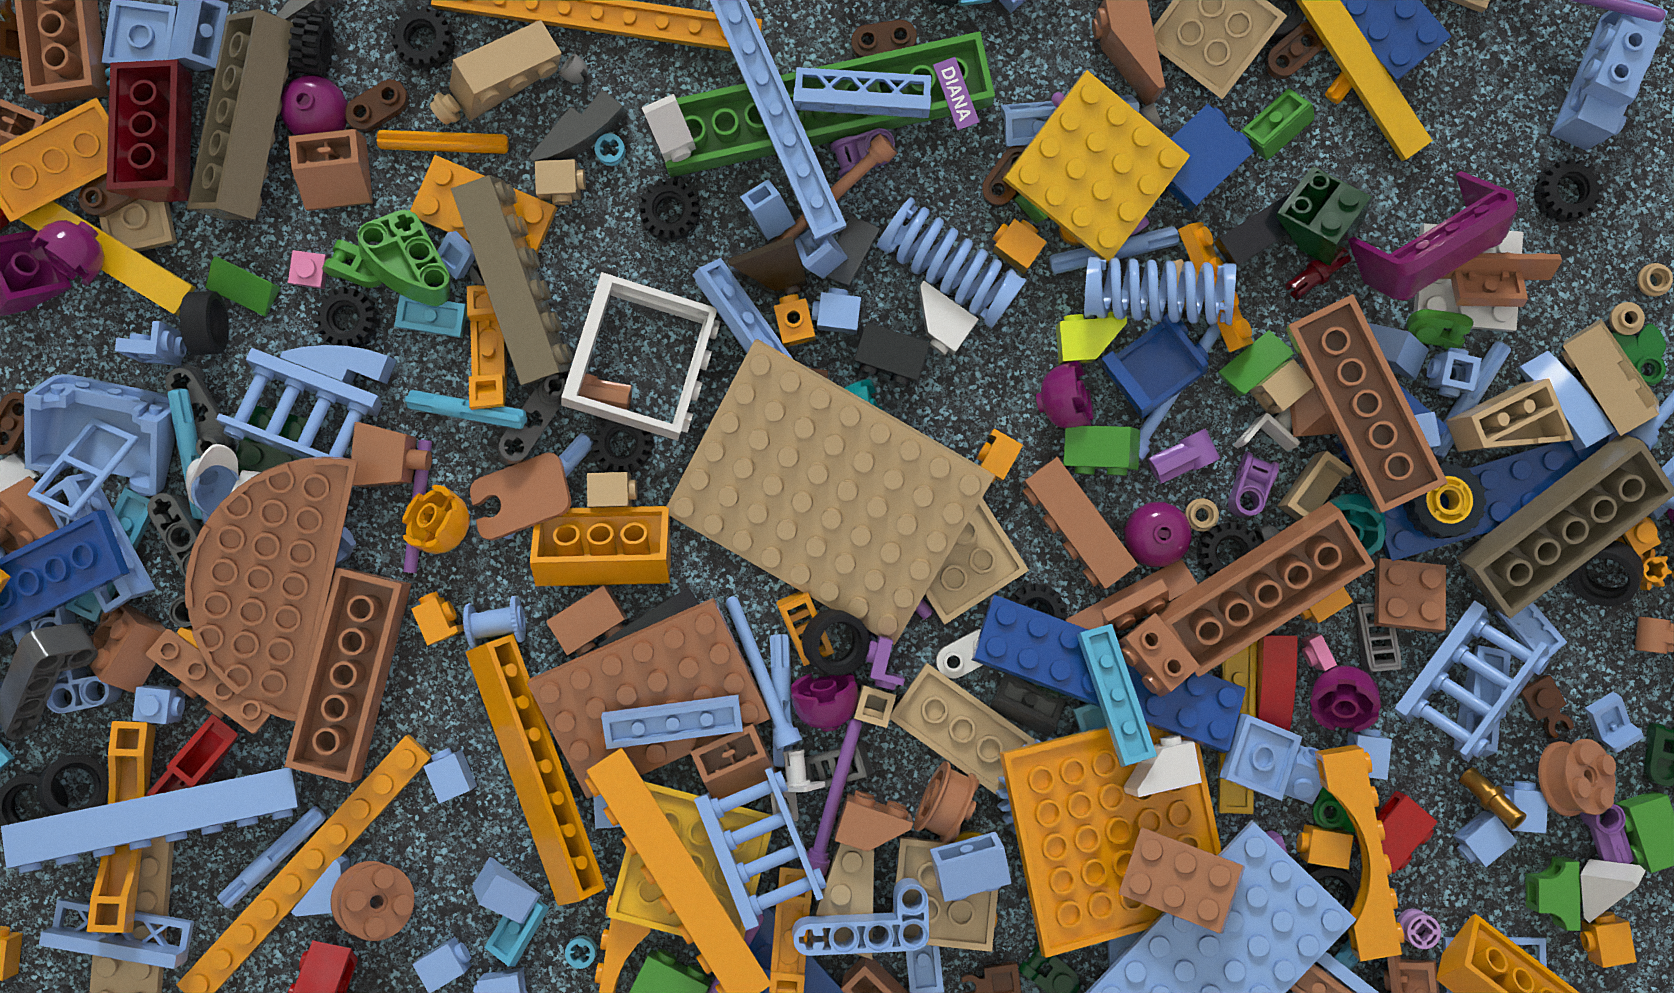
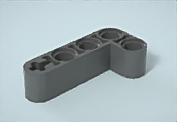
[147,493,203,627]
[0,623,98,740]

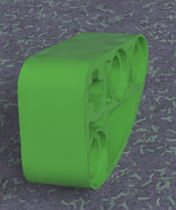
[357,210,450,306]

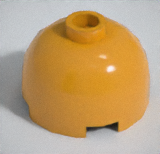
[402,485,470,554]

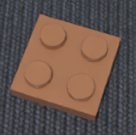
[1374,558,1446,633]

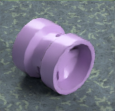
[1397,908,1441,949]

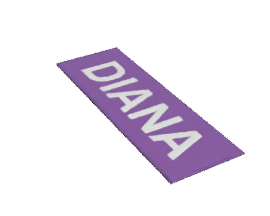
[933,57,979,130]

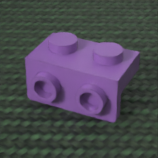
[866,635,905,690]

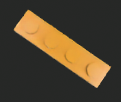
[1178,222,1253,352]

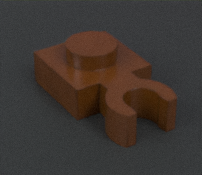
[0,0,22,62]
[1519,674,1574,739]
[960,961,1021,993]

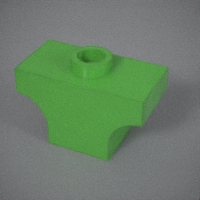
[1525,856,1583,931]

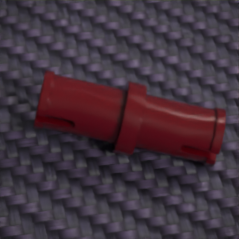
[1285,248,1351,300]

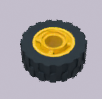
[1403,463,1486,539]

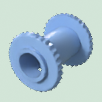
[463,596,526,649]

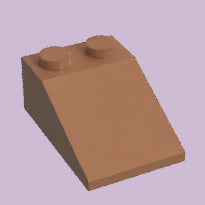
[1092,0,1165,106]

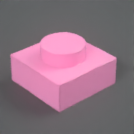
[288,250,329,289]
[1301,633,1337,671]

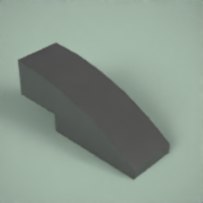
[528,89,627,165]

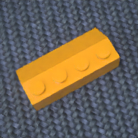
[530,506,671,586]
[1436,913,1580,993]

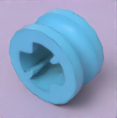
[594,133,626,166]
[565,935,597,969]

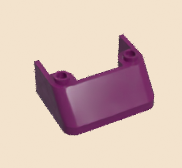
[1348,171,1518,301]

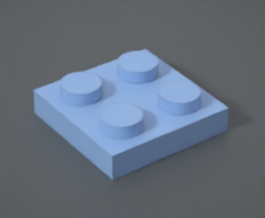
[101,0,178,67]
[1219,713,1302,801]

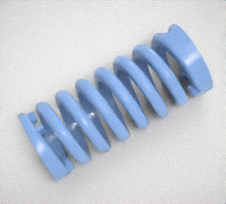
[876,197,1027,329]
[1084,257,1236,326]

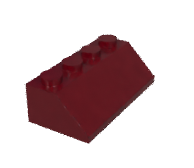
[106,59,192,203]

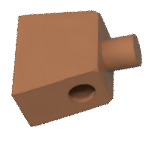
[351,422,432,488]

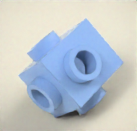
[1427,348,1482,398]

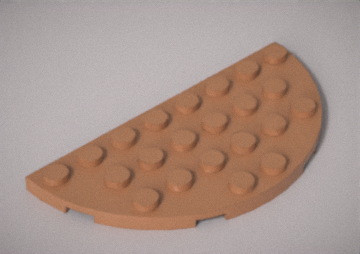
[185,457,358,722]

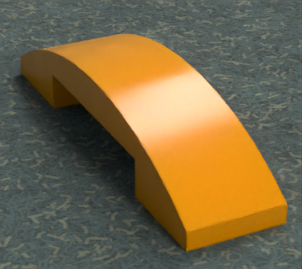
[467,285,507,410]
[769,867,812,993]

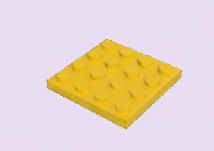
[1002,70,1190,263]
[607,781,772,939]

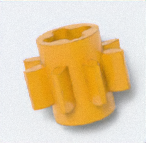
[1623,549,1672,590]

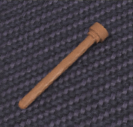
[772,133,898,243]

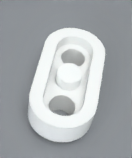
[936,629,983,678]

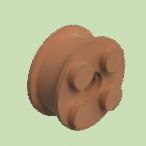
[1538,739,1616,817]
[914,761,979,843]
[330,861,414,941]

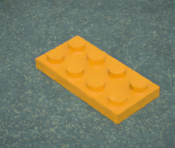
[0,97,109,222]
[410,155,558,255]

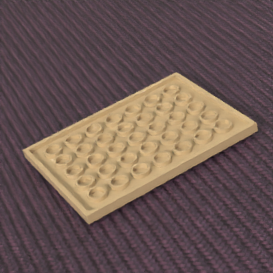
[666,339,995,645]

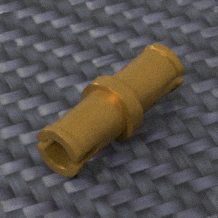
[1459,767,1527,830]

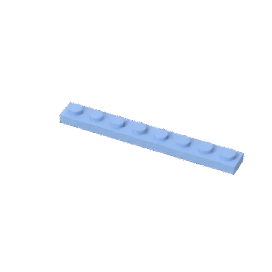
[709,0,847,241]

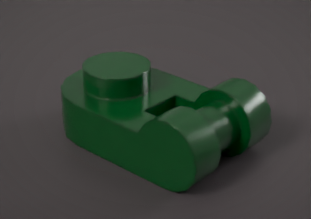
[1644,722,1674,786]
[1018,942,1080,993]

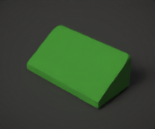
[1240,88,1315,160]
[206,256,281,317]
[1218,330,1294,397]

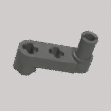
[165,364,234,456]
[496,375,566,467]

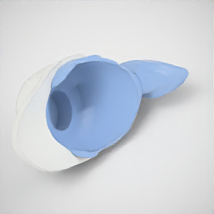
[186,444,239,524]

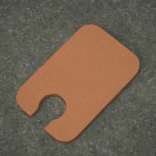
[470,452,571,541]

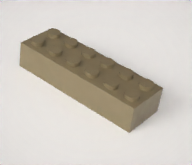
[187,9,294,220]
[451,175,573,385]
[1456,434,1674,619]

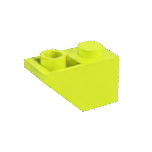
[1056,312,1127,365]

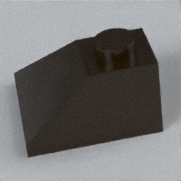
[728,236,807,296]

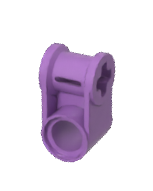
[830,128,895,178]
[1228,451,1279,518]

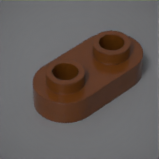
[851,20,917,58]
[1265,22,1324,79]
[345,79,409,133]
[981,145,1026,207]
[78,173,138,217]
[0,392,24,455]

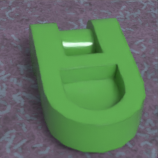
[322,240,383,288]
[1406,309,1474,350]

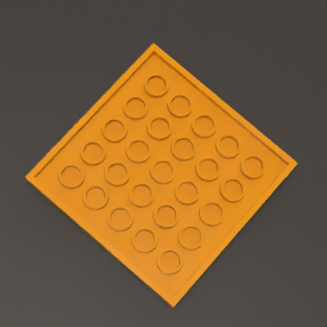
[999,725,1222,958]

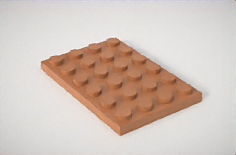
[527,598,771,799]

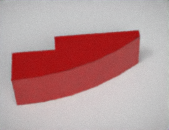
[1255,635,1298,731]
[146,714,240,796]

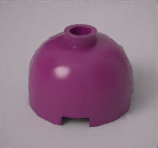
[280,75,348,136]
[29,220,105,286]
[1036,361,1094,429]
[1123,502,1192,567]
[1310,665,1381,732]
[791,673,858,732]

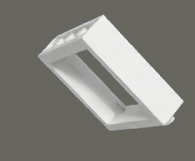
[561,272,721,441]

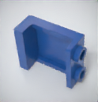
[1166,103,1254,213]
[1102,313,1209,419]

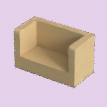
[1249,359,1314,415]
[1277,451,1353,521]

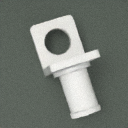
[1234,407,1300,451]
[771,749,825,822]

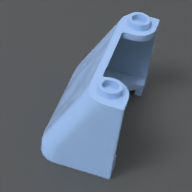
[24,374,176,496]

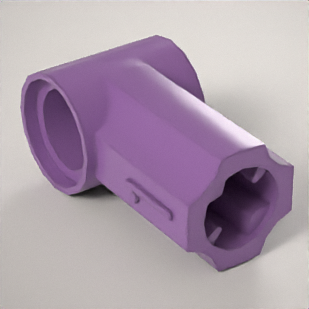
[1147,428,1220,484]
[1580,804,1634,864]

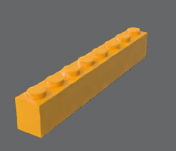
[465,634,606,906]
[584,748,772,993]

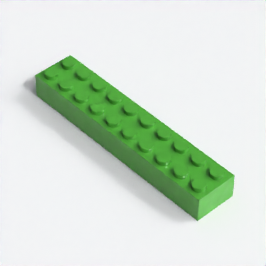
[665,31,995,178]

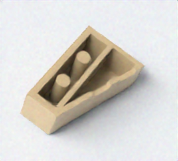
[449,20,562,122]
[1561,319,1659,436]
[1446,378,1574,452]
[808,843,874,960]

